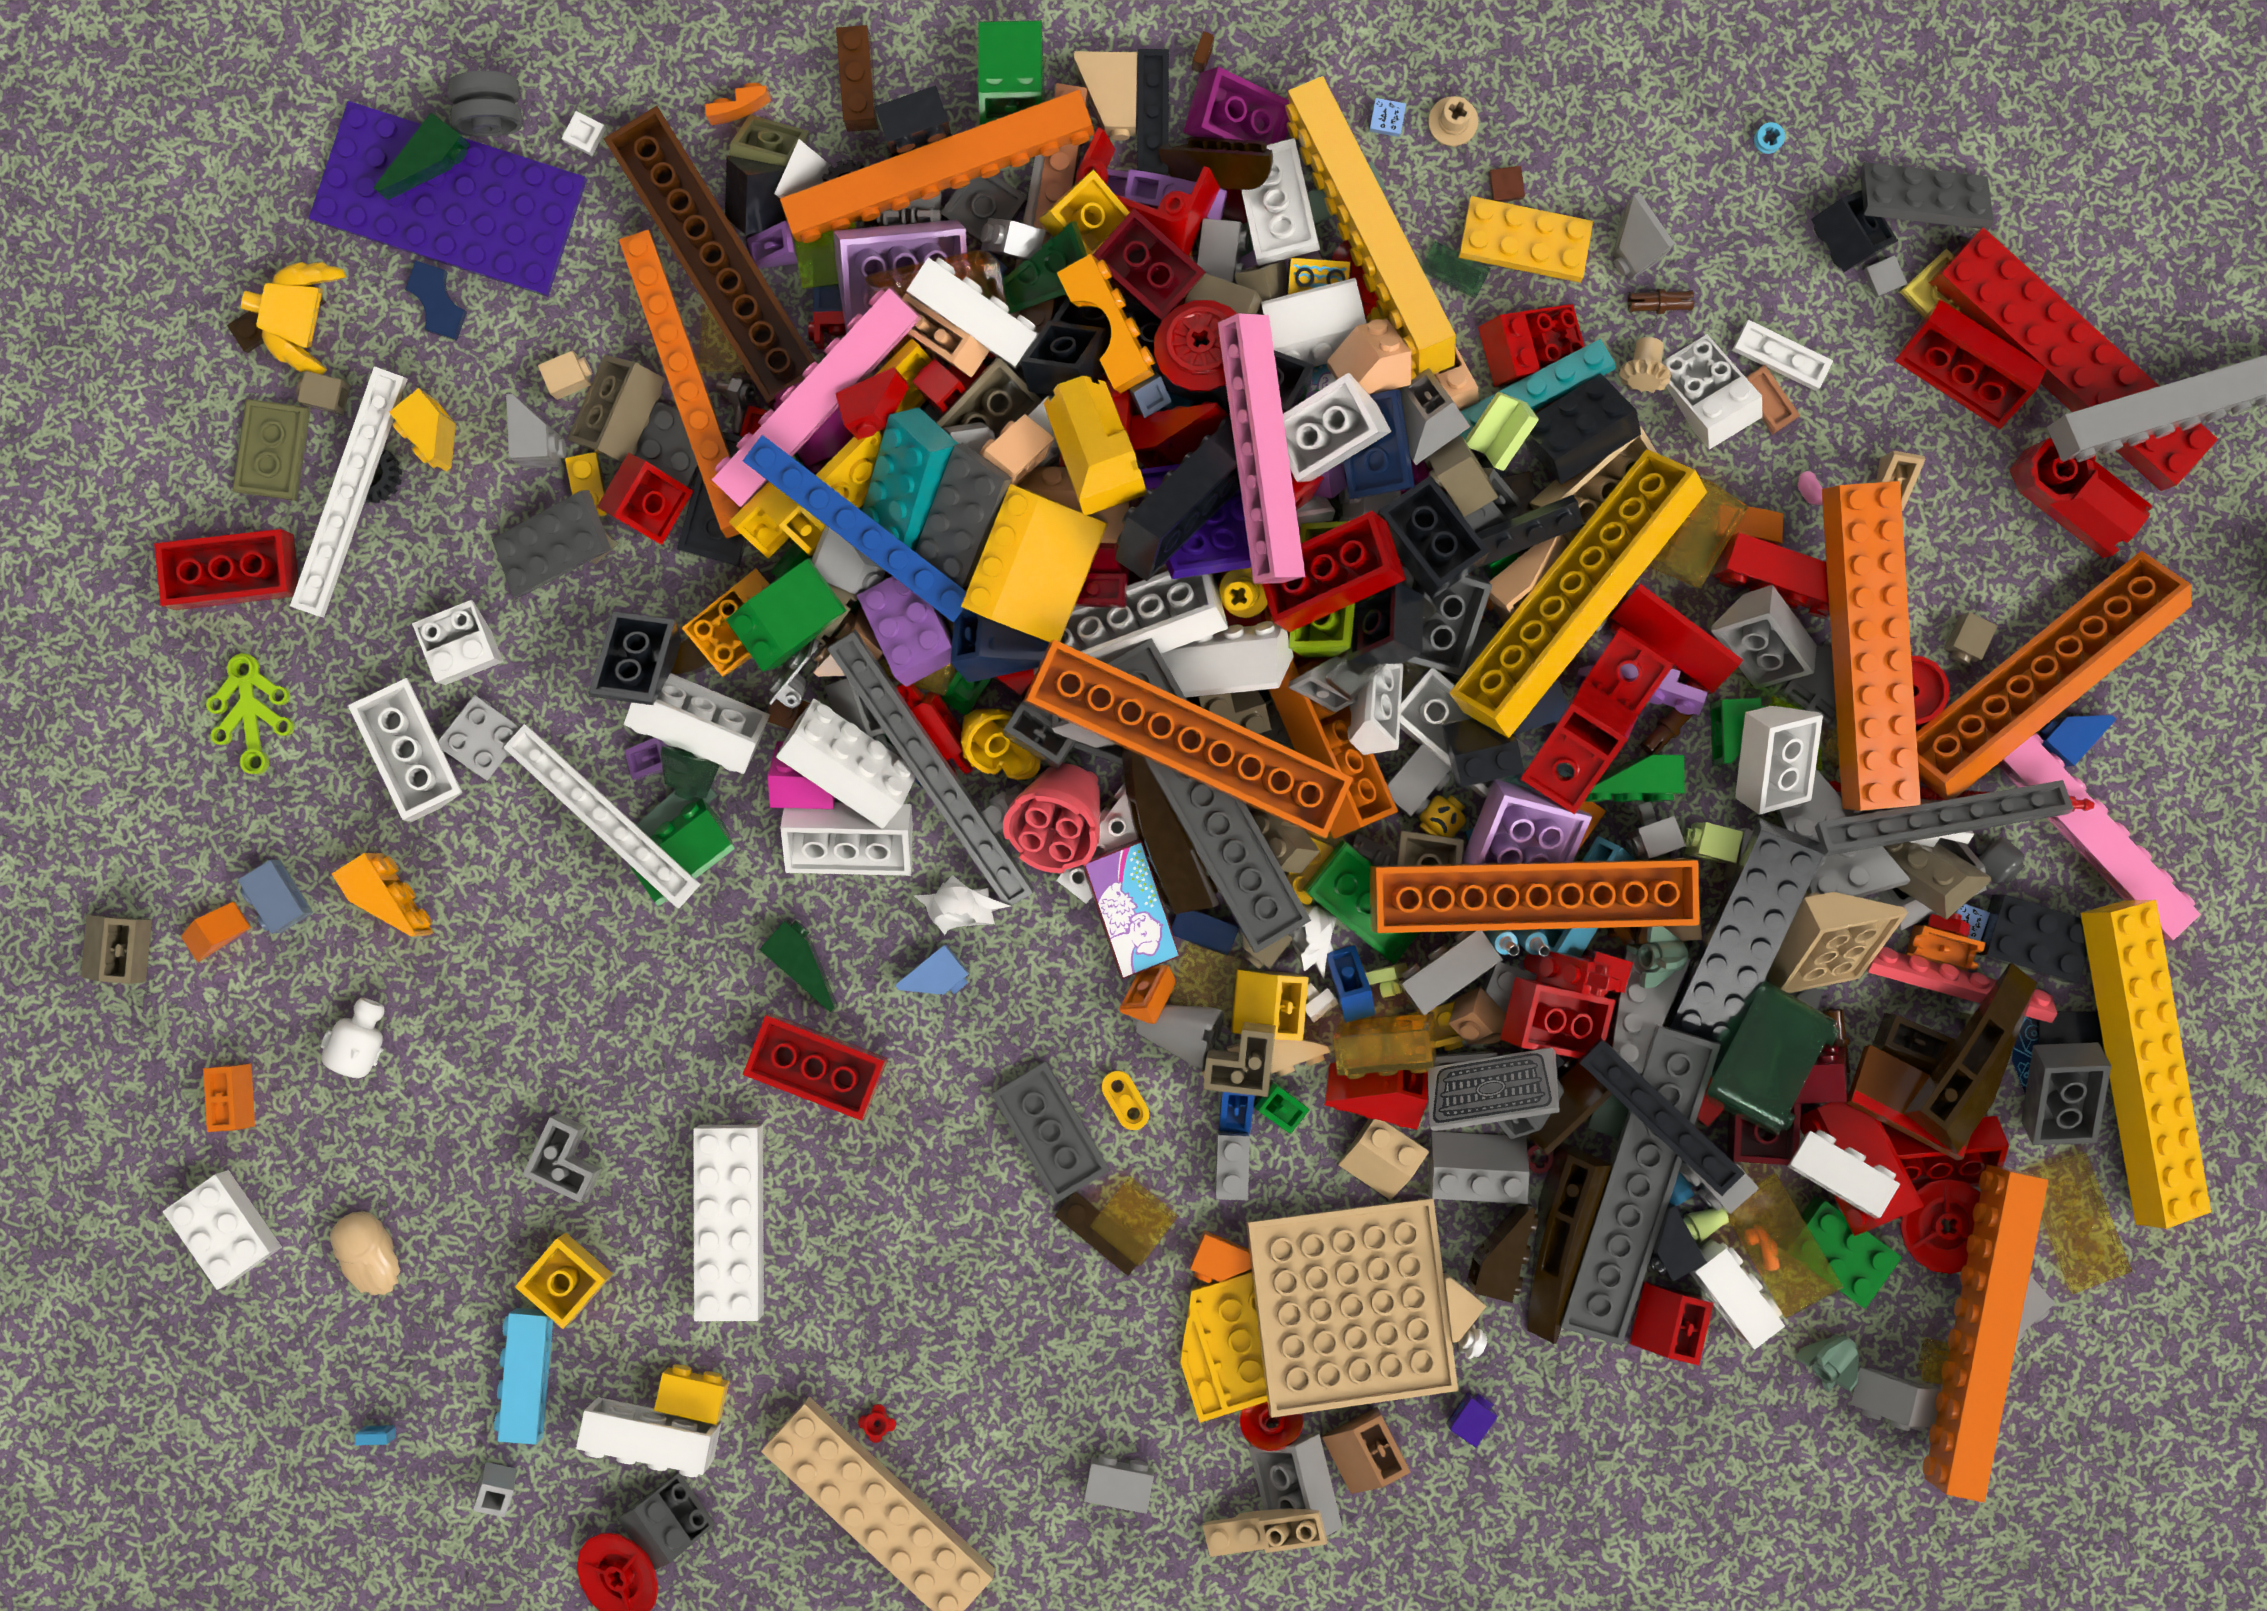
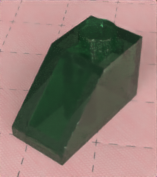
[660,746,720,801]

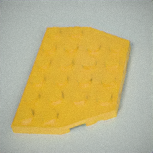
[1180,1270,1267,1423]

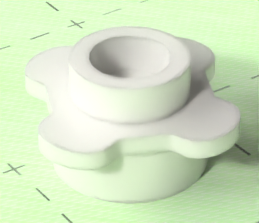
[1458,1324,1487,1359]

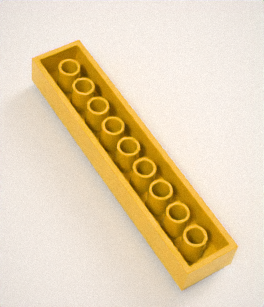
[1285,76,1456,376]
[1449,449,1707,738]
[2080,899,2211,1229]

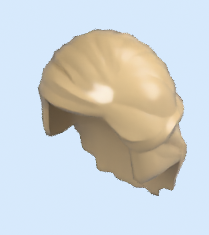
[330,1211,400,1295]

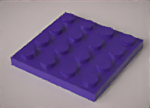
[1139,464,1251,579]

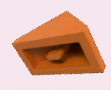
[180,901,252,963]

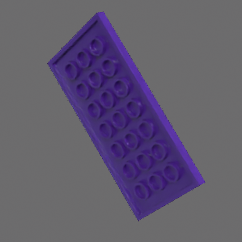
[309,101,587,297]

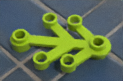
[206,653,295,775]

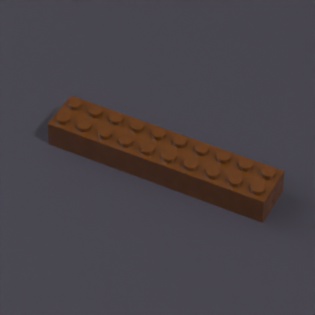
[603,106,816,411]

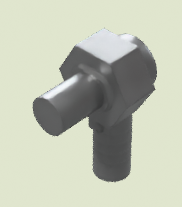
[716,378,756,432]

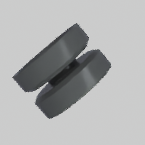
[448,71,523,137]

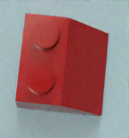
[597,453,693,545]

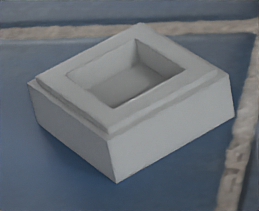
[1863,255,1907,298]

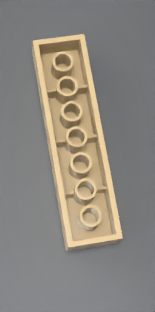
[761,1396,995,1611]

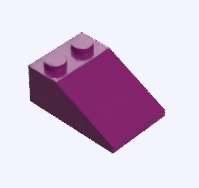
[1183,67,1290,145]

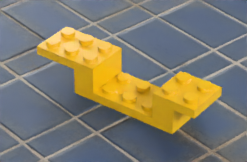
[729,338,932,559]

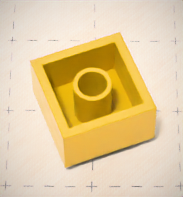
[515,1233,613,1329]

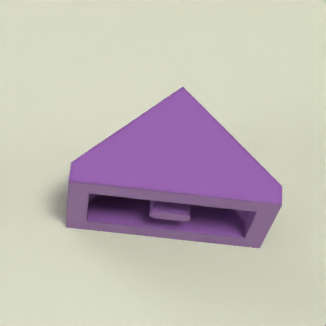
[747,221,800,269]
[624,738,680,780]

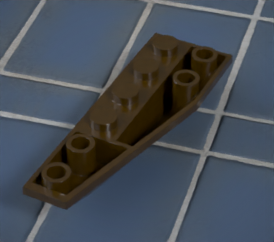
[1122,747,1219,914]
[1904,963,2037,1154]
[1527,1142,1612,1344]

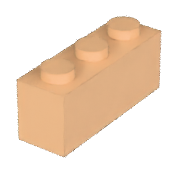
[902,293,990,378]

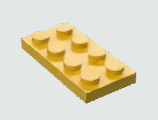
[1458,196,1593,283]

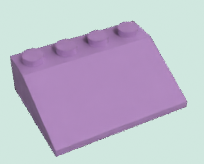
[833,220,968,333]
[1462,779,1592,864]

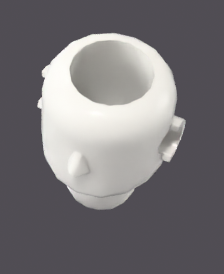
[321,998,384,1078]

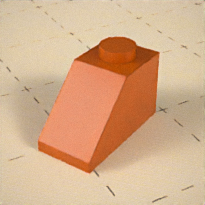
[1189,1230,1251,1283]

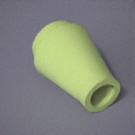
[1683,1208,1729,1244]

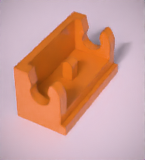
[1906,925,1985,972]
[203,1063,255,1132]

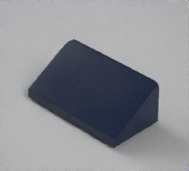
[1171,910,1240,956]

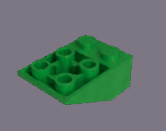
[978,20,1045,125]
[1584,755,1685,802]

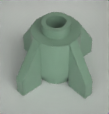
[1626,926,1688,988]
[1796,1335,1859,1392]

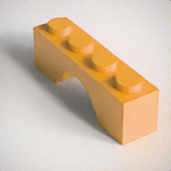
[1057,254,1155,393]

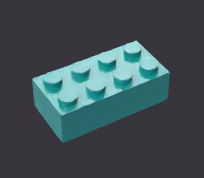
[862,408,959,552]

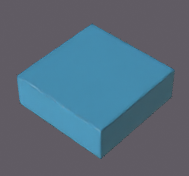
[355,1425,396,1446]

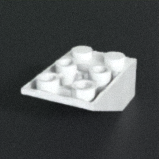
[1661,334,1763,449]

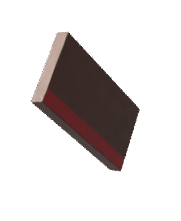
[1846,1044,1970,1160]

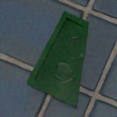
[998,221,1087,314]

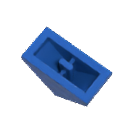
[1219,1092,1255,1133]

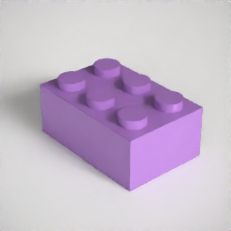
[857,576,953,687]

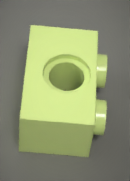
[1683,822,1744,863]

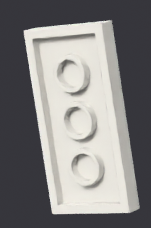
[1241,138,1320,266]

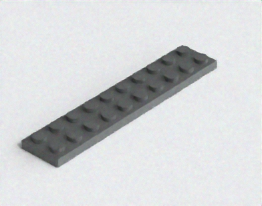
[1107,638,1311,953]
[1560,1024,1721,1346]

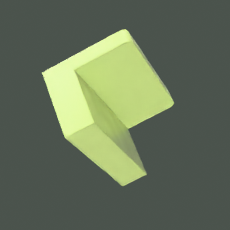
[1465,392,1539,471]

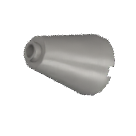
[1133,1004,1224,1070]

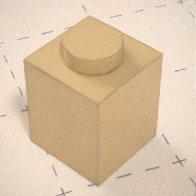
[538,350,592,400]

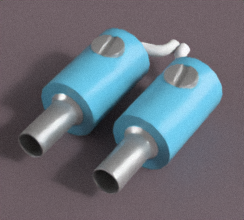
[1483,929,1550,956]

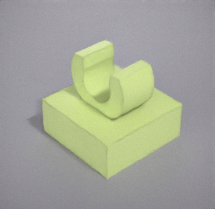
[1365,962,1407,998]

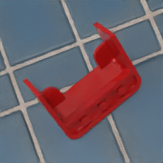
[1076,127,1220,256]

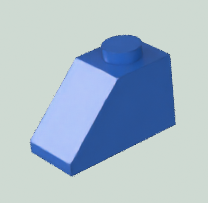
[2039,715,2116,767]
[1326,945,1376,1023]

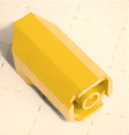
[1043,376,1147,516]

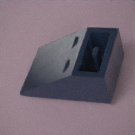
[950,608,1050,683]

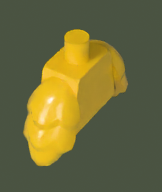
[241,262,346,375]

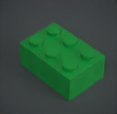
[1778,1196,1903,1309]

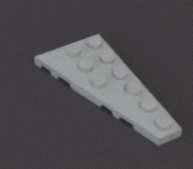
[1776,769,1911,898]

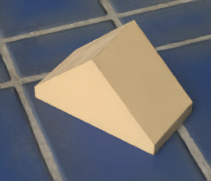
[1876,451,1925,511]
[1443,1273,1487,1342]

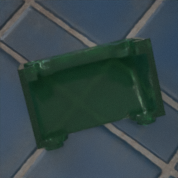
[1706,981,1840,1137]

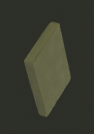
[232,399,311,501]

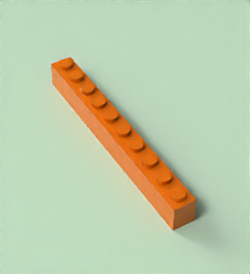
[780,89,1094,243]
[618,229,743,539]

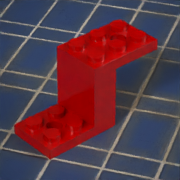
[1520,627,1675,815]

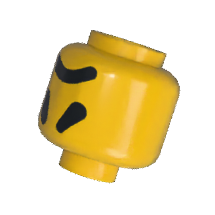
[1419,795,1466,838]

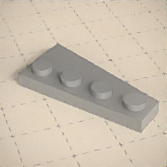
[1611,950,1691,1074]

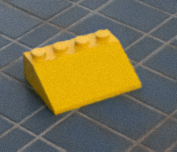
[961,484,1108,642]

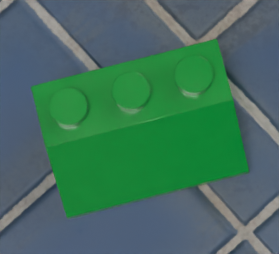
[629,798,735,907]

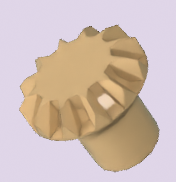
[1428,96,1478,148]
[1619,337,1671,393]

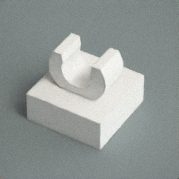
[561,111,606,156]
[1305,983,1338,1022]

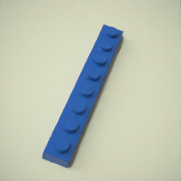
[742,435,966,622]

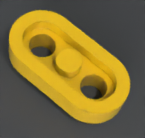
[1102,1070,1149,1130]

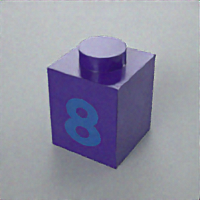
[1446,1392,1498,1448]

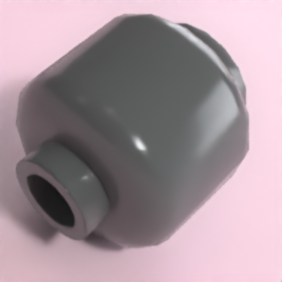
[1975,837,2025,884]

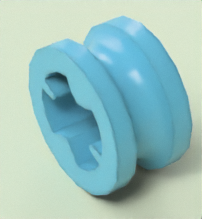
[1754,122,1785,154]

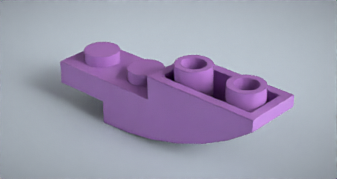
[1106,169,1227,220]
[1574,664,1708,716]

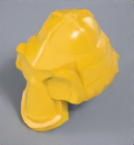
[961,708,1041,780]

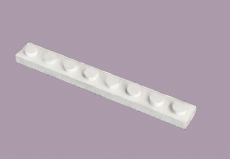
[290,367,408,618]
[503,724,701,908]

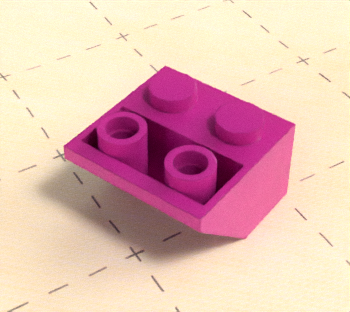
[768,741,836,809]

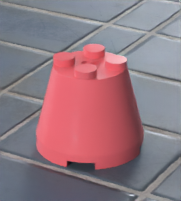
[1003,762,1100,873]

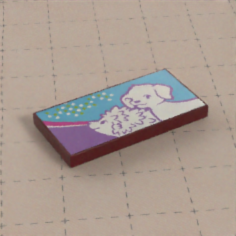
[1082,839,1180,979]

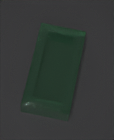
[1421,241,1491,299]

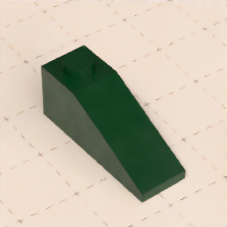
[373,113,470,200]
[759,920,838,1012]

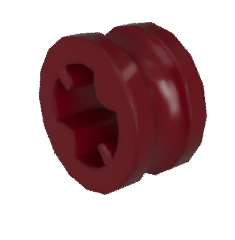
[1527,1144,1553,1173]

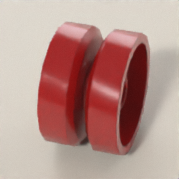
[1911,656,1949,727]

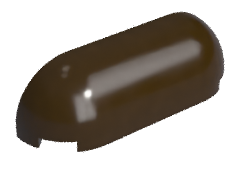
[1158,137,1273,190]

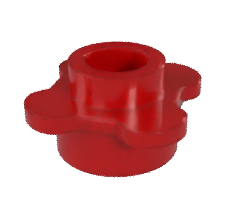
[858,1404,896,1443]

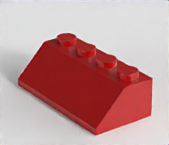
[1895,299,2047,430]
[1606,583,1743,695]
[1800,1094,1924,1236]
[1883,1116,2009,1190]

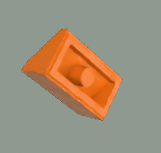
[1119,965,1176,1024]

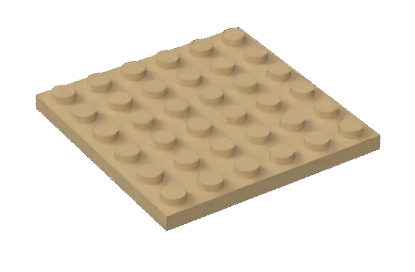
[1246,1198,1458,1418]

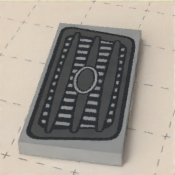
[1428,1048,1559,1131]

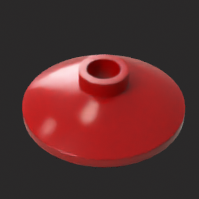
[1240,1402,1303,1451]

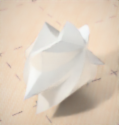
[914,875,1010,935]
[1289,900,1337,979]

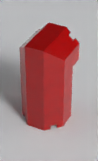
[2010,438,2152,559]

